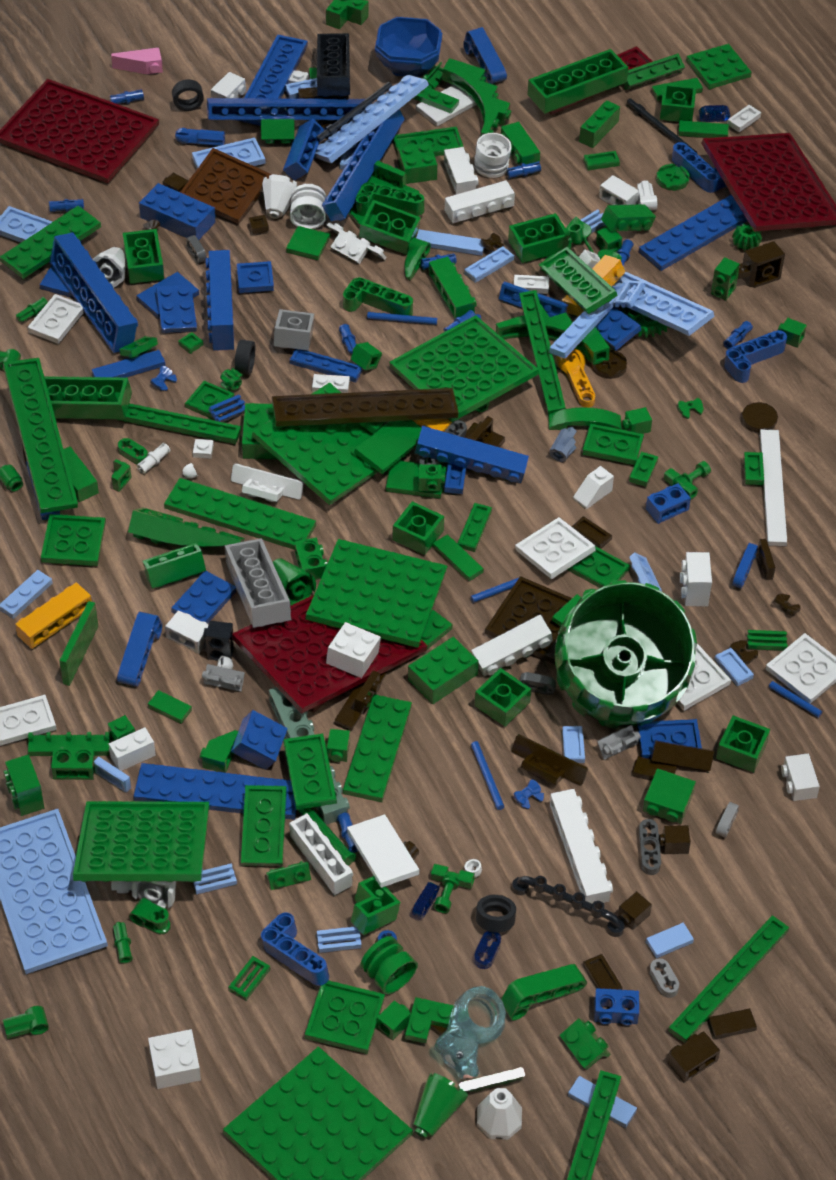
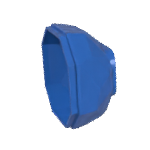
[375,17,443,77]

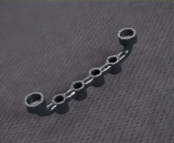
[512,876,624,937]

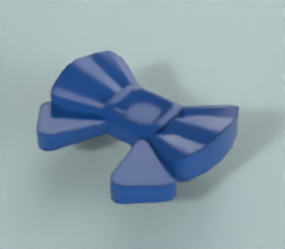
[150,366,177,391]
[513,779,544,809]

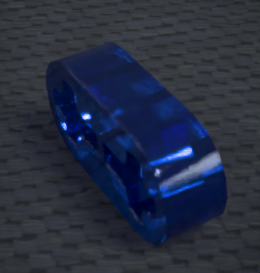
[699,105,731,122]
[412,882,440,919]
[474,931,501,969]

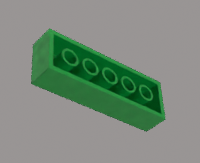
[527,49,628,114]
[44,376,132,419]

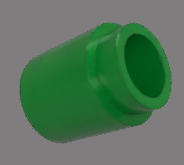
[0,464,23,492]

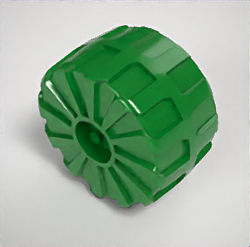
[555,580,697,729]

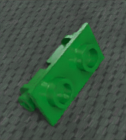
[422,62,443,89]
[266,861,311,890]

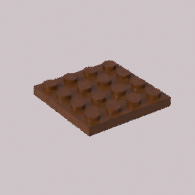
[180,148,271,224]

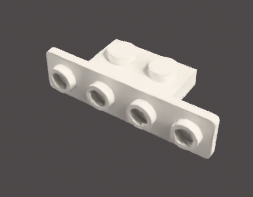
[327,223,387,264]
[231,464,304,502]

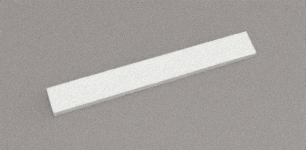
[760,430,787,546]

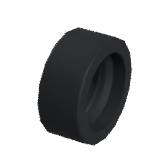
[172,79,204,111]
[235,339,256,375]
[476,894,516,933]

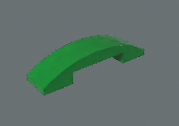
[549,407,622,430]

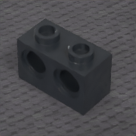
[203,620,234,661]

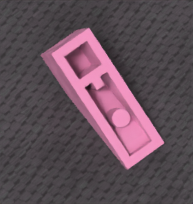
[111,48,163,74]

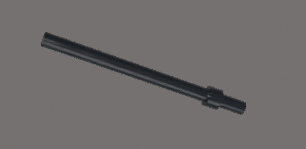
[316,82,392,142]
[627,98,697,153]

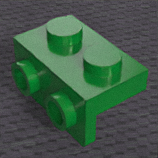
[560,1018,611,1070]

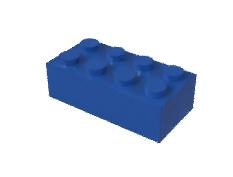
[139,183,216,240]

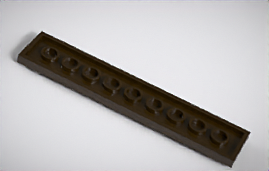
[272,388,459,427]

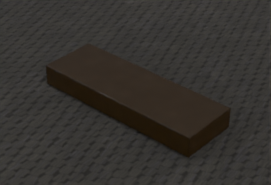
[651,740,714,771]

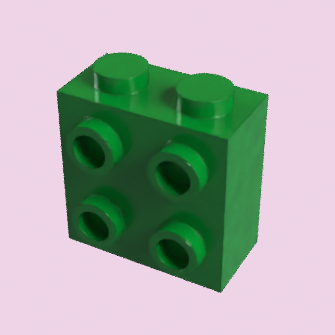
[643,768,696,824]

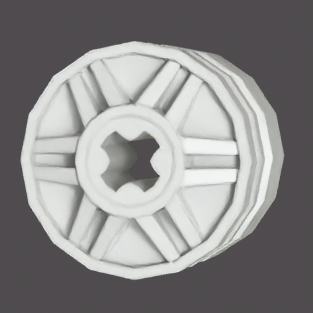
[474,133,511,178]
[290,184,326,229]

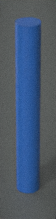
[470,578,519,603]
[769,681,822,718]

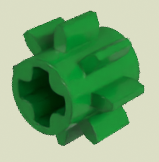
[220,368,242,391]

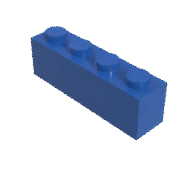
[283,119,324,181]

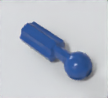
[175,128,225,146]

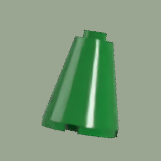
[273,558,317,605]
[413,1073,468,1138]

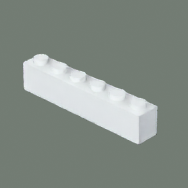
[550,789,613,903]

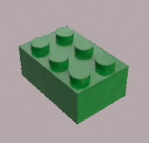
[359,200,421,255]
[508,213,570,263]
[122,229,164,284]
[242,403,277,459]
[408,636,479,704]

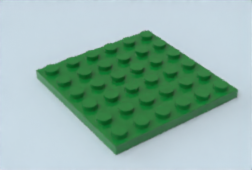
[389,315,539,422]
[252,382,378,505]
[306,539,448,648]
[73,801,210,882]
[223,1046,413,1180]

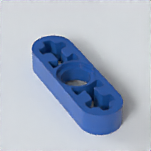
[732,543,758,589]

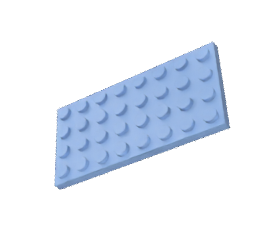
[0,809,108,974]

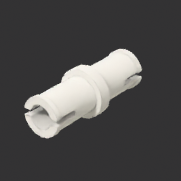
[136,443,171,474]

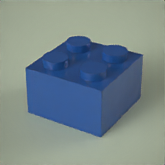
[231,710,288,770]

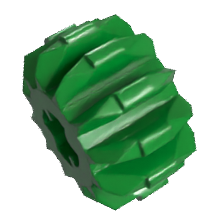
[732,224,762,251]

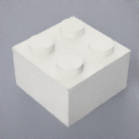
[680,552,712,606]
[326,622,381,678]
[148,1029,201,1089]

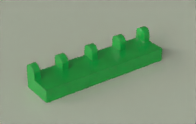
[624,53,685,90]
[28,732,110,756]

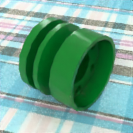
[360,936,418,994]

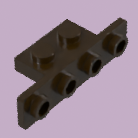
[335,671,387,730]
[512,734,588,786]

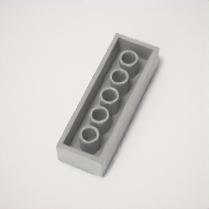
[225,538,291,628]

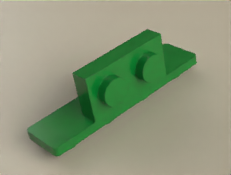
[367,160,420,193]

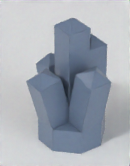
[550,427,577,462]

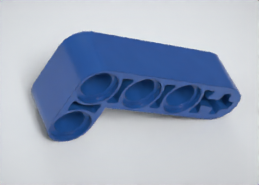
[463,27,507,84]
[672,142,726,193]
[724,330,787,383]
[117,612,163,687]
[261,912,330,986]

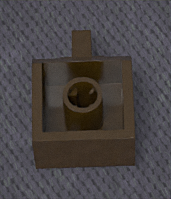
[738,241,785,288]

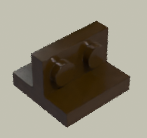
[464,416,505,448]

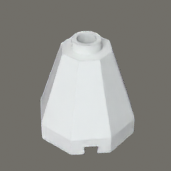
[263,174,298,219]
[93,247,125,288]
[132,881,176,908]
[477,1088,522,1140]

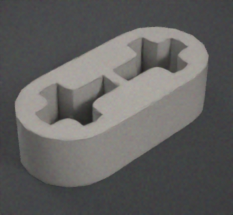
[716,802,740,838]
[650,958,679,998]

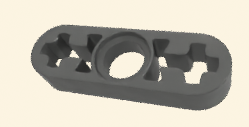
[639,819,661,875]

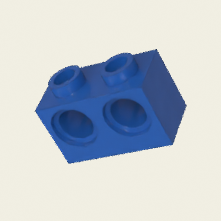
[646,483,691,524]
[594,988,639,1026]

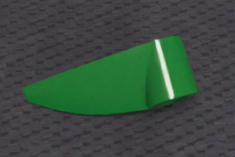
[405,238,431,280]

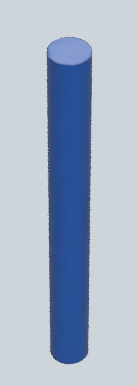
[367,312,438,325]
[471,741,505,810]

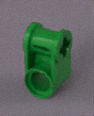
[129,898,171,935]

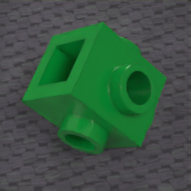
[419,464,445,491]

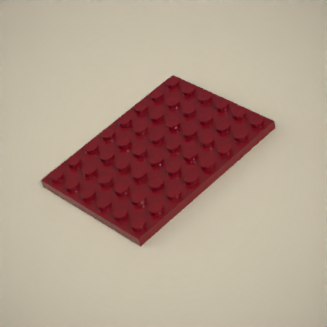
[0,79,159,183]
[701,133,836,232]
[232,595,428,714]

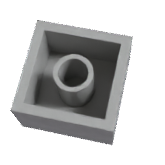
[274,309,314,350]

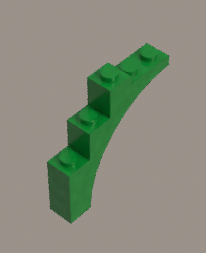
[442,58,512,136]
[496,304,610,365]

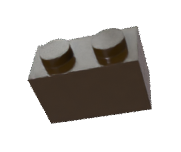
[668,1031,720,1083]

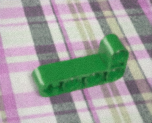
[355,182,425,216]
[343,277,413,316]
[500,964,587,1021]

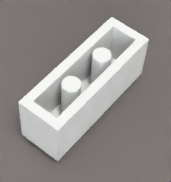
[444,147,478,195]

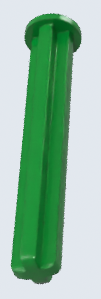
[299,808,356,866]

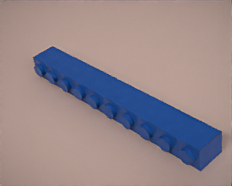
[207,98,373,120]
[322,109,405,221]

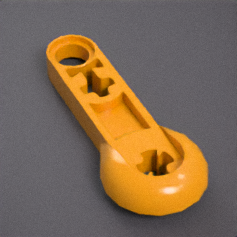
[555,349,596,408]

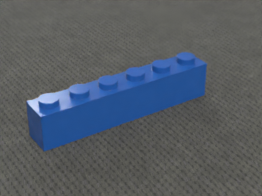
[415,426,529,483]

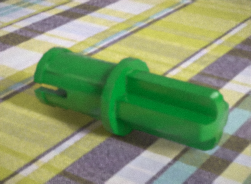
[16,297,48,323]
[113,922,133,964]

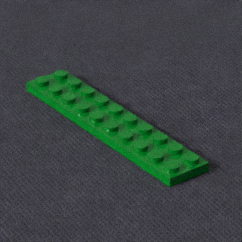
[3,358,78,513]

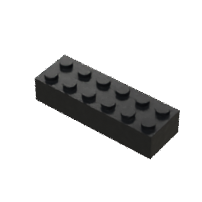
[317,33,350,97]

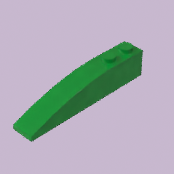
[128,507,245,546]

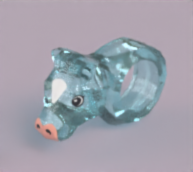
[434,986,506,1082]

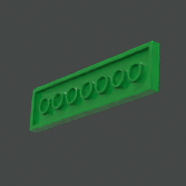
[164,478,316,550]

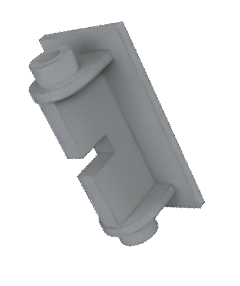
[202,664,245,692]
[597,725,641,760]

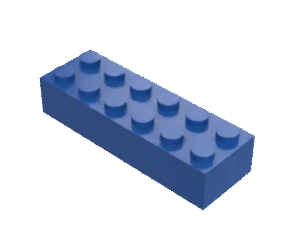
[206,250,234,351]

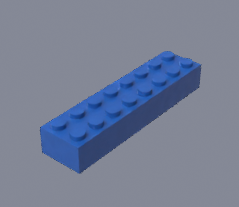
[50,233,138,353]

